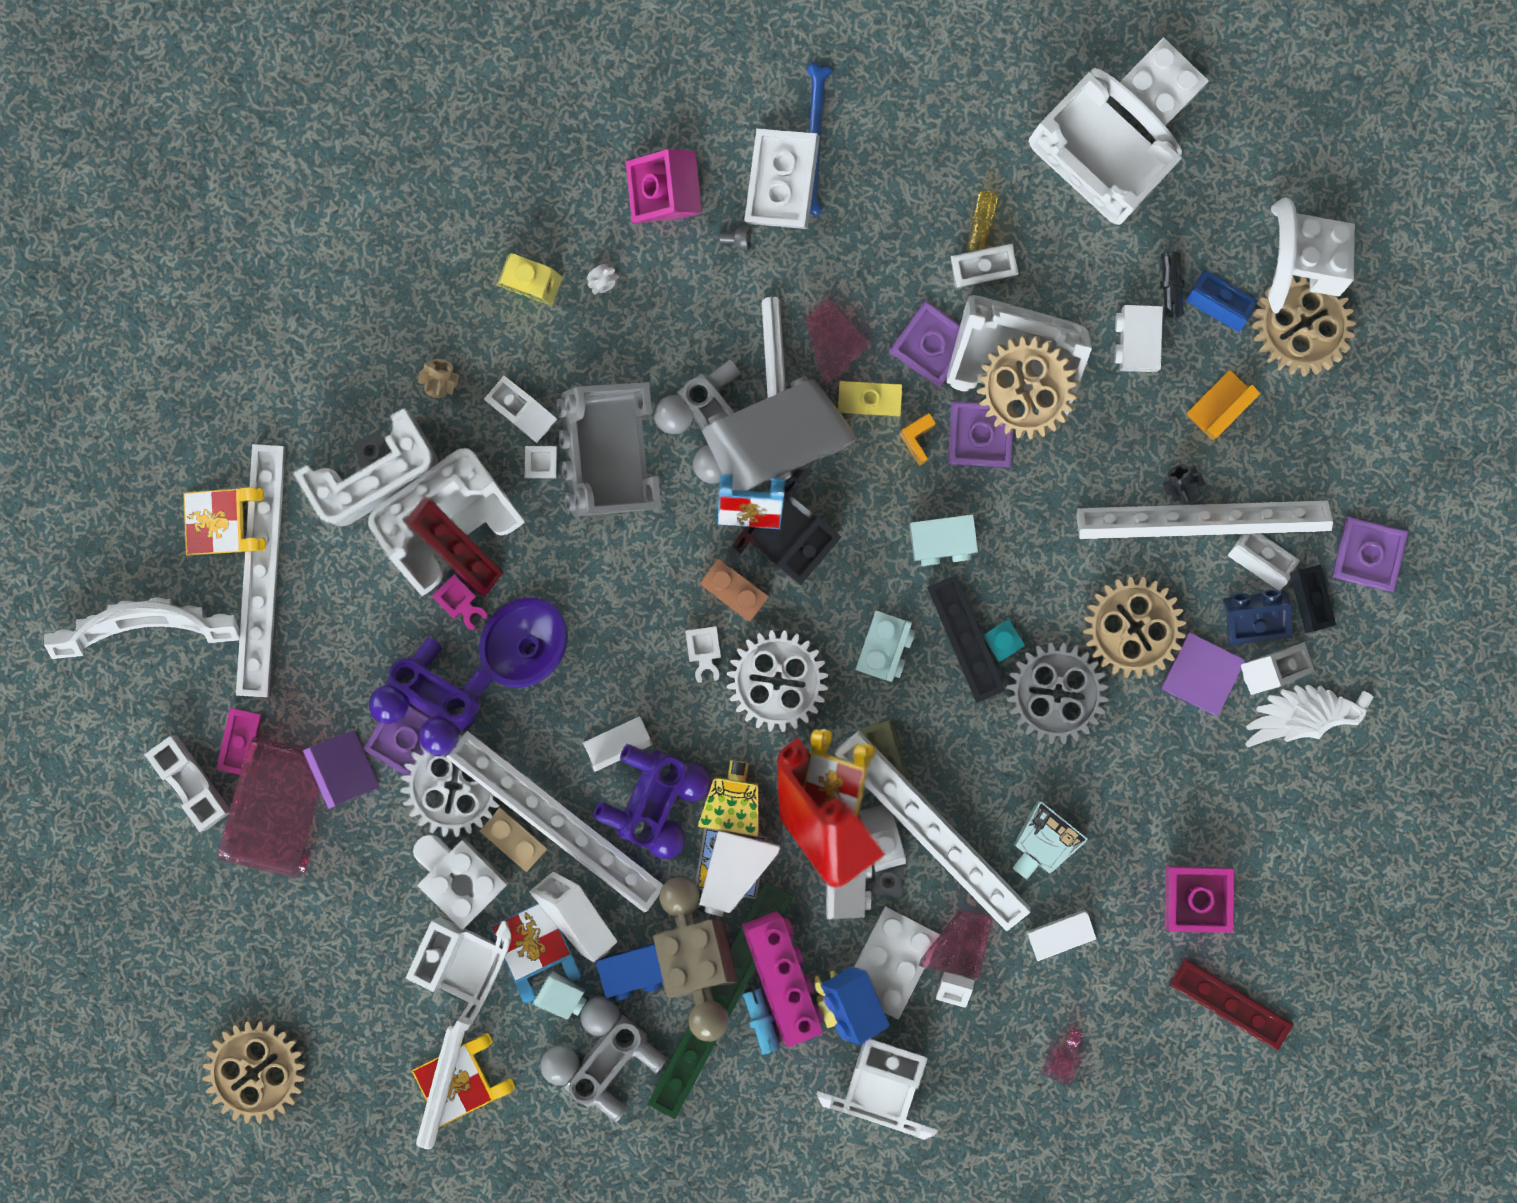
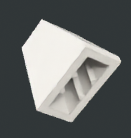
[699,830,780,916]
[529,872,617,962]

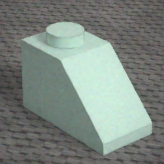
[533,970,587,1020]

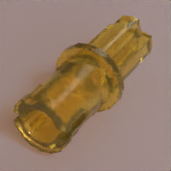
[966,191,998,252]

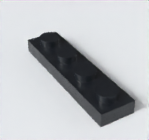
[926,575,1006,703]

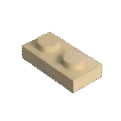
[480,807,548,873]

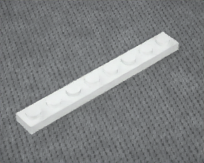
[236,444,286,697]
[1077,501,1333,539]
[835,730,1031,931]
[446,731,663,913]

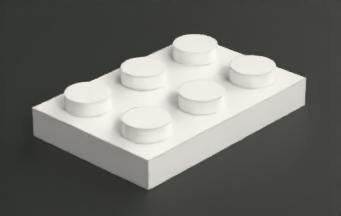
[744,129,820,229]
[854,906,941,1020]

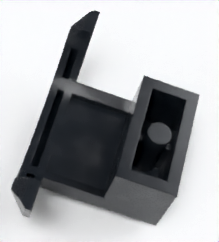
[728,469,842,585]

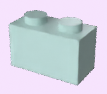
[909,515,978,566]

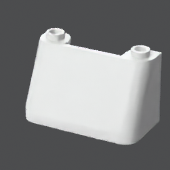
[1029,72,1182,225]
[947,295,1092,416]

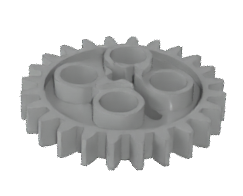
[1006,643,1108,744]

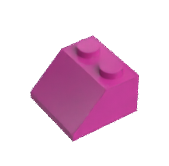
[626,149,702,223]

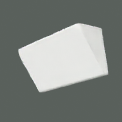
[951,244,1019,288]
[1228,533,1300,591]
[1026,910,1096,961]

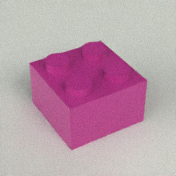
[1164,865,1234,933]

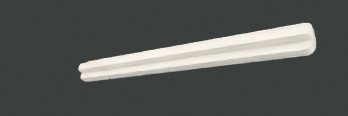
[762,297,791,480]

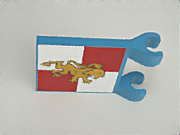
[717,474,785,529]
[489,904,582,1003]

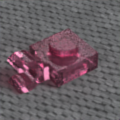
[1040,1027,1083,1086]

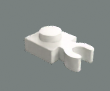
[685,626,721,683]

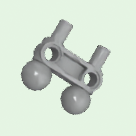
[653,359,741,484]
[540,997,667,1122]

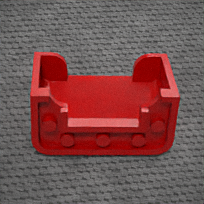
[777,737,885,888]

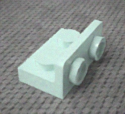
[855,611,915,682]

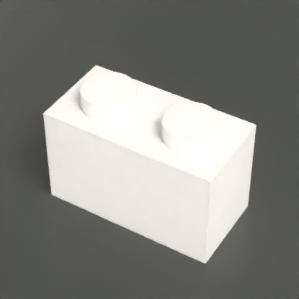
[1114,305,1163,372]

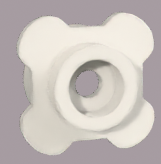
[587,264,619,294]

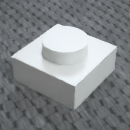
[525,446,557,478]
[936,972,975,1008]

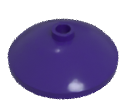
[479,598,568,688]

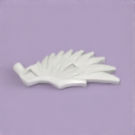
[1245,685,1374,747]

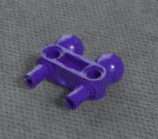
[369,637,493,756]
[593,744,712,859]

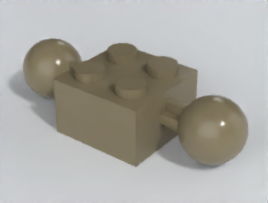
[653,877,737,1042]

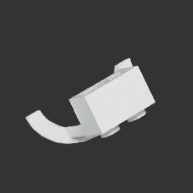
[1091,37,1209,155]
[1268,197,1355,313]
[406,917,511,1036]
[816,1039,938,1139]

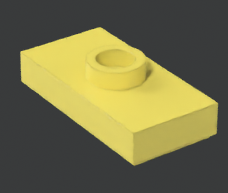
[838,381,902,417]

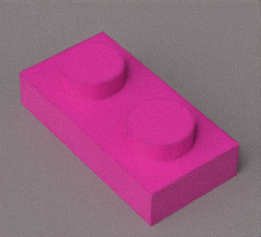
[216,708,262,776]

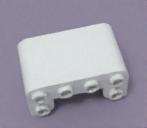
[293,408,439,526]
[368,448,525,597]

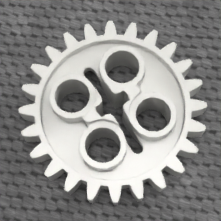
[727,630,828,732]
[400,735,499,837]

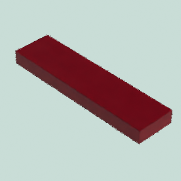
[405,496,504,597]
[1169,958,1294,1051]

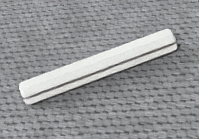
[416,1026,464,1149]

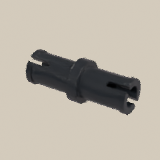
[1160,252,1185,318]

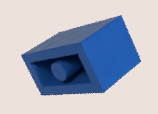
[596,943,663,1001]
[821,966,890,1045]

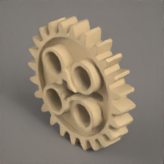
[1252,276,1356,377]
[977,335,1080,439]
[1083,577,1186,679]
[203,1020,307,1124]

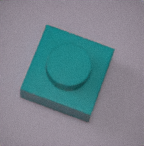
[982,619,1025,662]

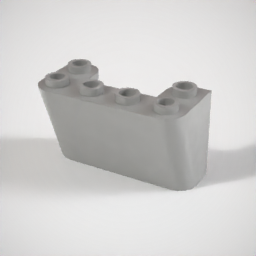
[556,382,661,517]

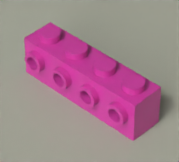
[741,911,824,1048]

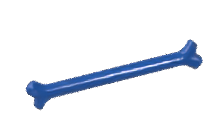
[807,62,833,216]

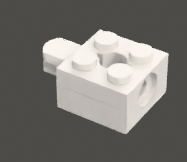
[413,834,510,930]

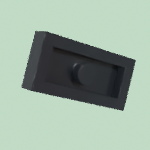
[1290,564,1336,633]

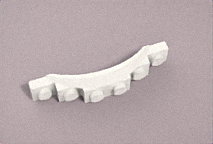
[44,597,240,659]

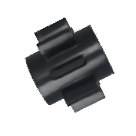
[1163,464,1205,503]

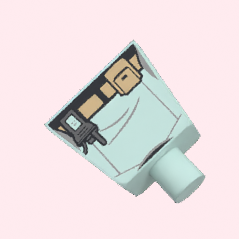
[1012,800,1088,879]

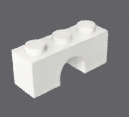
[144,735,232,832]

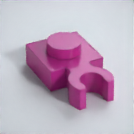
[432,574,488,631]

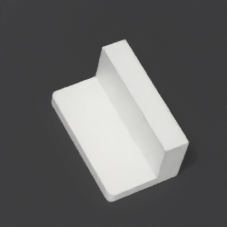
[583,716,653,772]

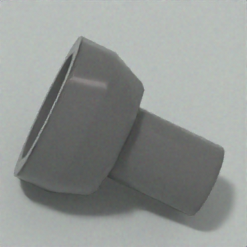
[719,225,751,250]

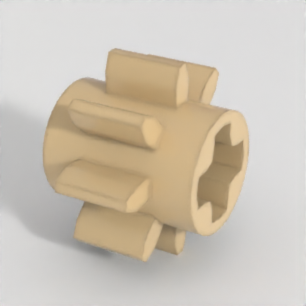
[418,359,459,398]

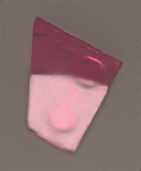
[805,299,871,386]
[919,910,993,979]

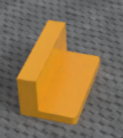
[1187,371,1261,440]
[900,413,936,466]

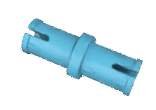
[742,988,781,1055]

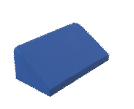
[1186,269,1258,332]

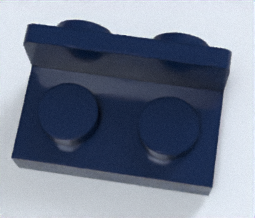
[1223,589,1292,645]

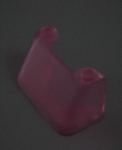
[218,736,320,878]

